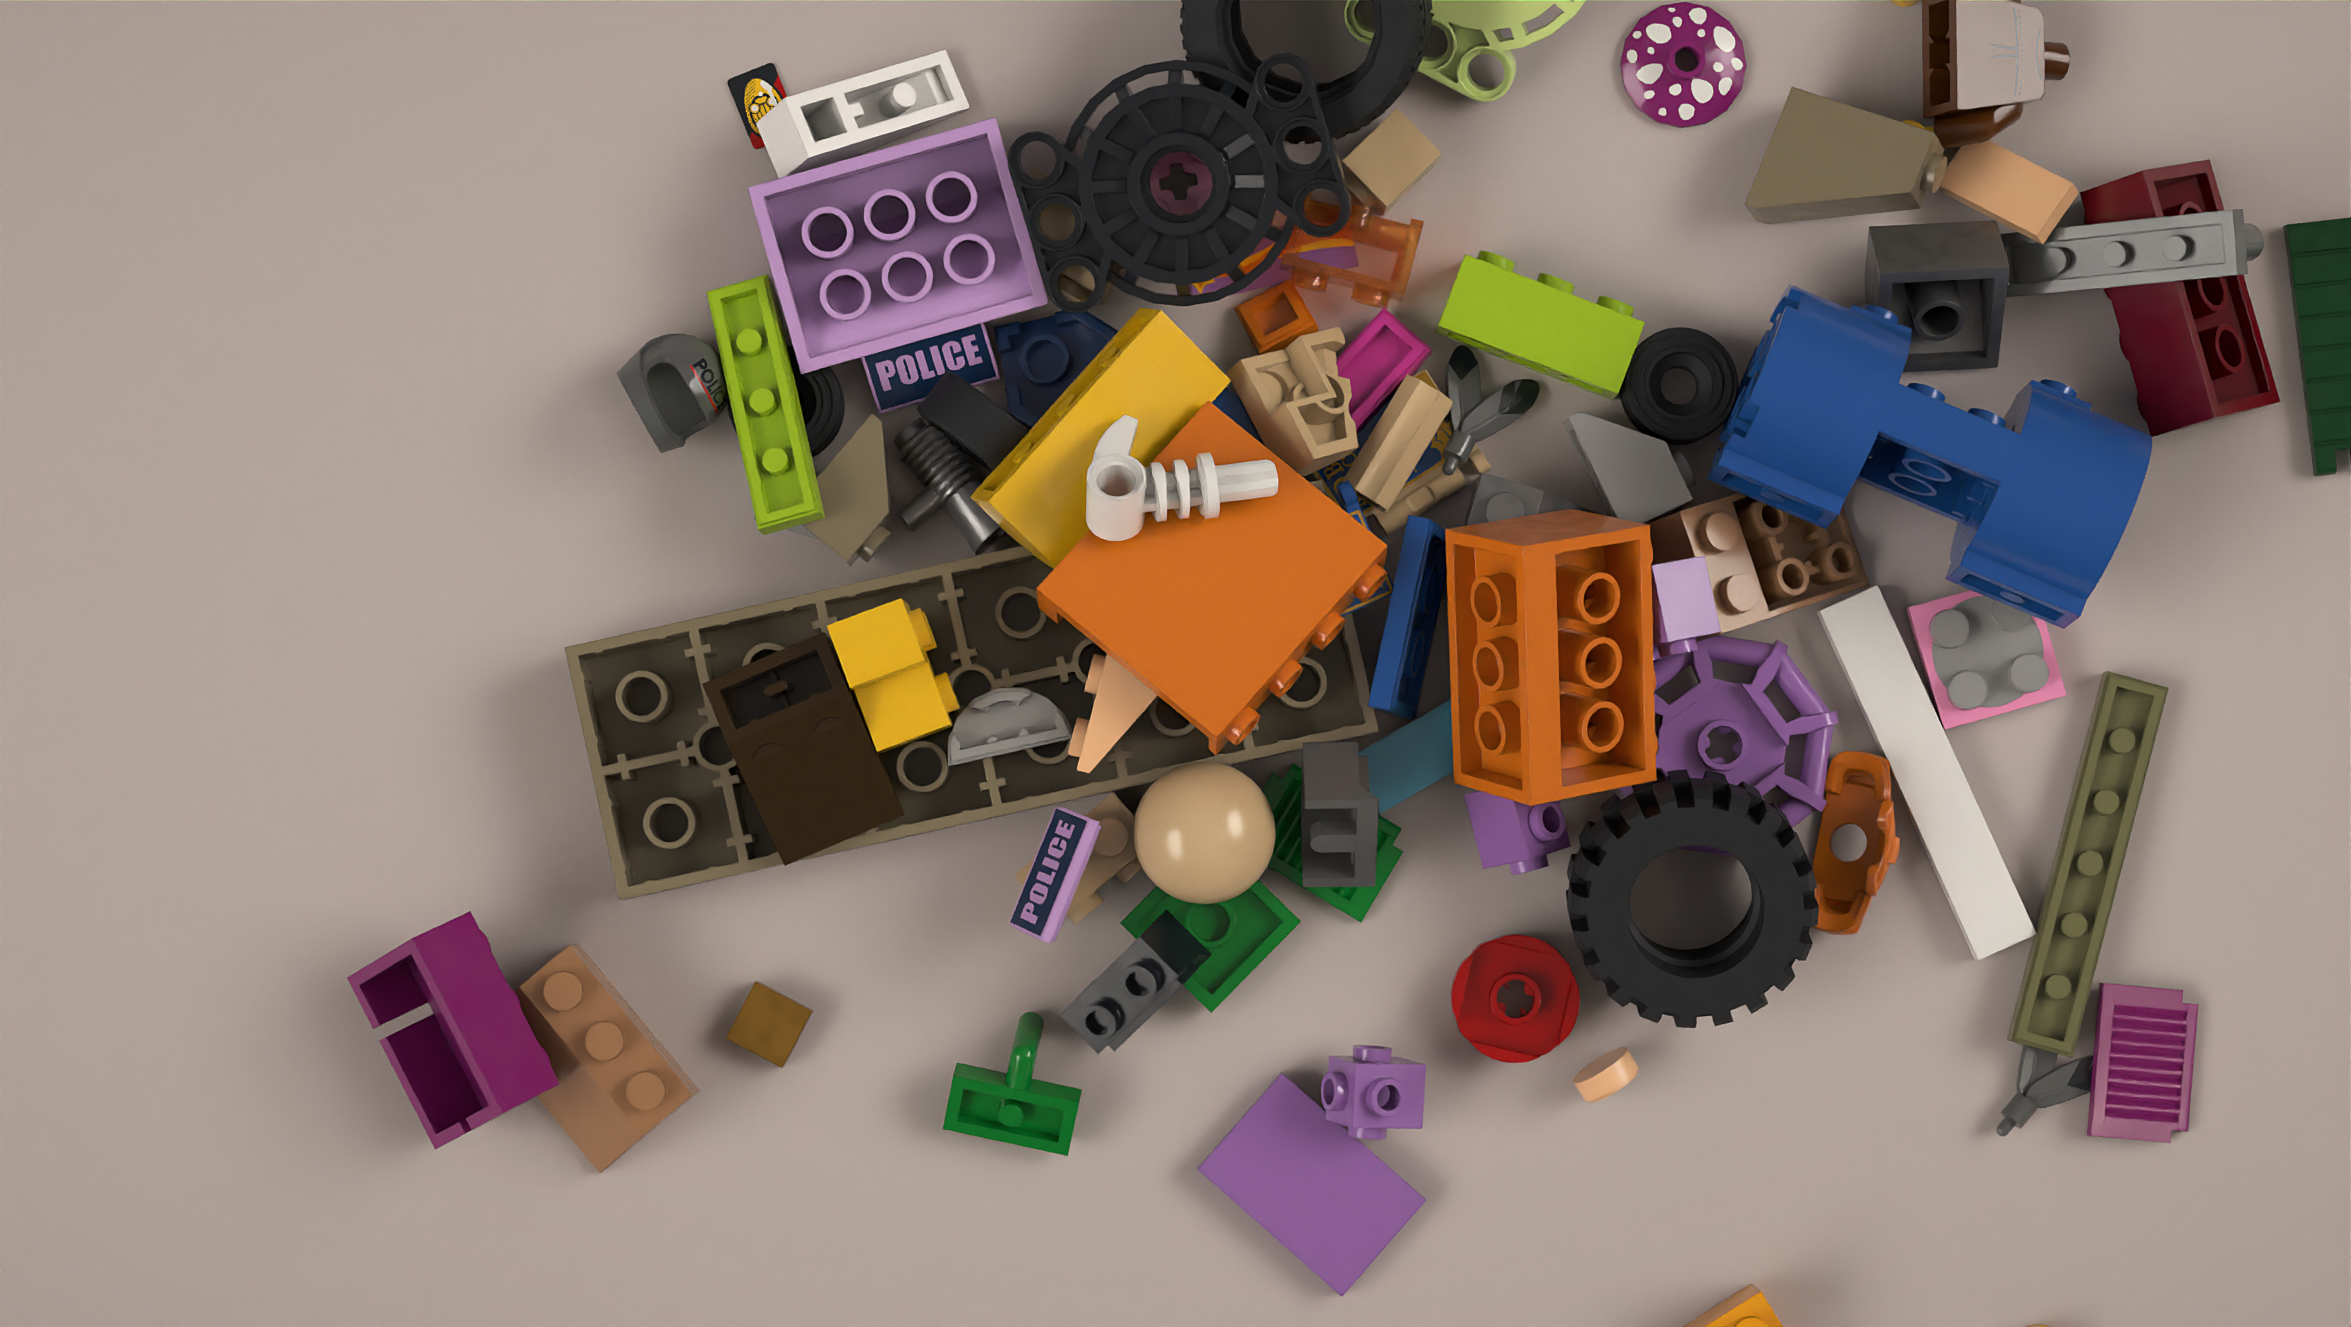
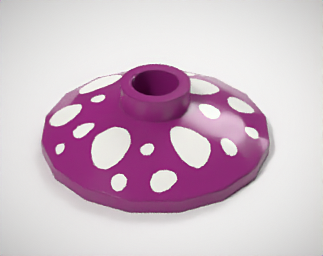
[1620,2,1747,128]

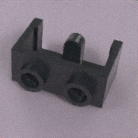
[1060,909,1212,1054]

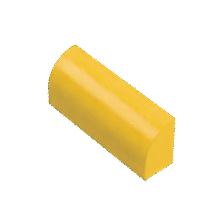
[970,307,1231,569]

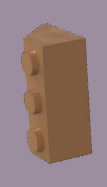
[514,944,700,1173]

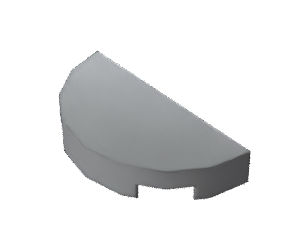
[947,688,1073,766]

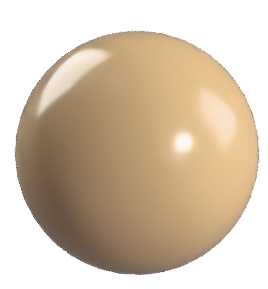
[1133,761,1276,904]

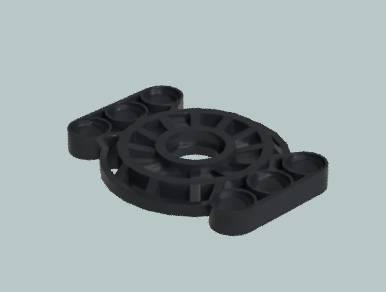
[1007,53,1352,313]

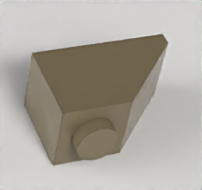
[802,414,892,566]

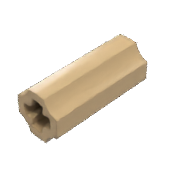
[1341,374,1453,513]

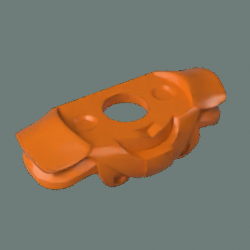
[1812,751,1900,935]

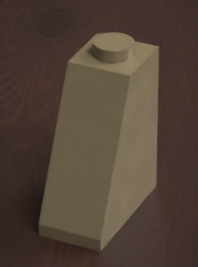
[1745,87,1947,224]

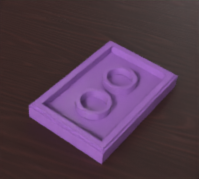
[1197,1072,1426,1297]

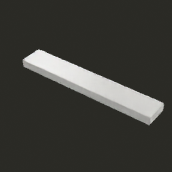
[1817,585,2037,960]

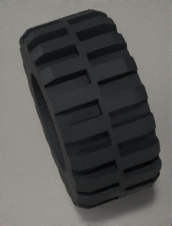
[1566,769,1819,1028]

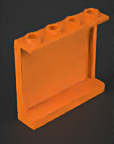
[1036,401,1388,755]

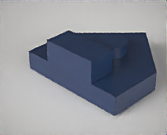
[993,310,1118,428]

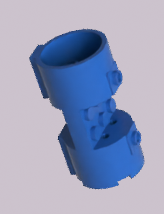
[1707,284,2152,629]

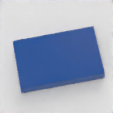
[1368,515,1447,720]

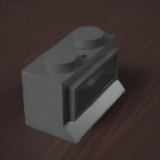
[1300,742,1379,887]

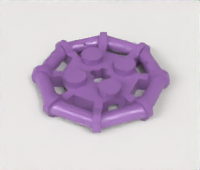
[1618,636,1839,857]

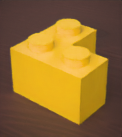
[827,598,960,753]

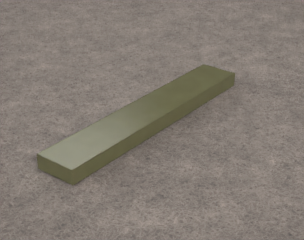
[2007,671,2169,1058]

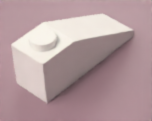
[756,50,970,178]

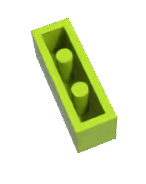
[1435,250,1645,400]

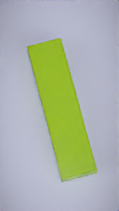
[706,274,825,535]

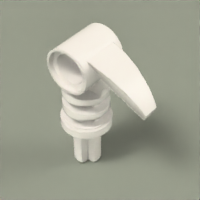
[1086,415,1278,541]

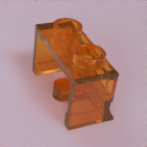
[1279,192,1424,309]

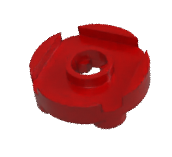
[1450,934,1580,1063]

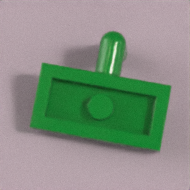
[943,1012,1082,1156]

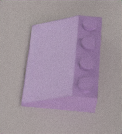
[748,117,1049,374]

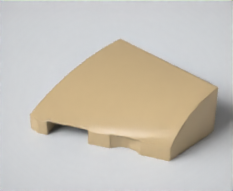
[1226,327,1358,477]

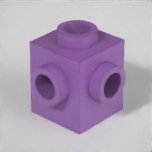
[1321,1045,1426,1140]

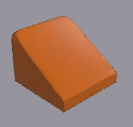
[1234,279,1319,355]

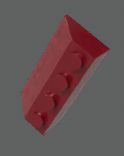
[2080,159,2280,437]

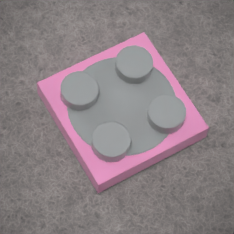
[1905,590,2067,730]

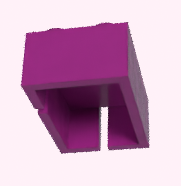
[347,911,559,1150]

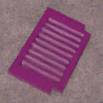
[2087,982,2199,1143]

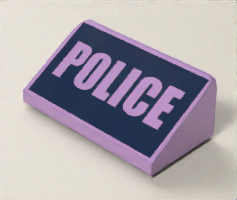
[861,323,1001,415]
[1010,807,1102,944]

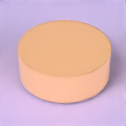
[1573,1047,1639,1103]

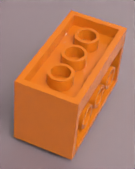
[1445,509,1658,806]

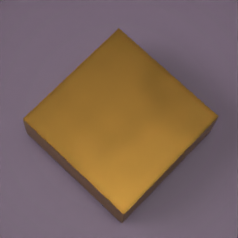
[726,981,814,1068]

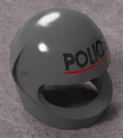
[616,334,729,453]

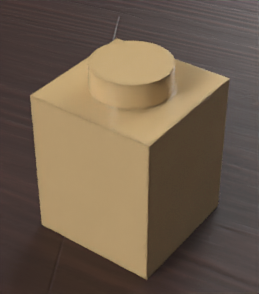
[1341,108,1442,215]

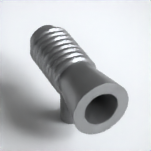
[893,417,1007,555]

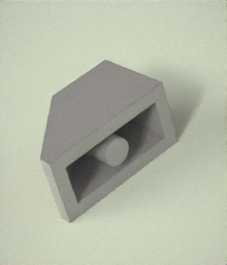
[1563,411,1696,524]

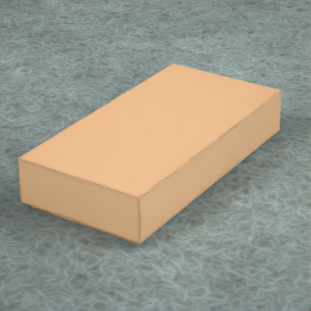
[1939,140,2079,245]

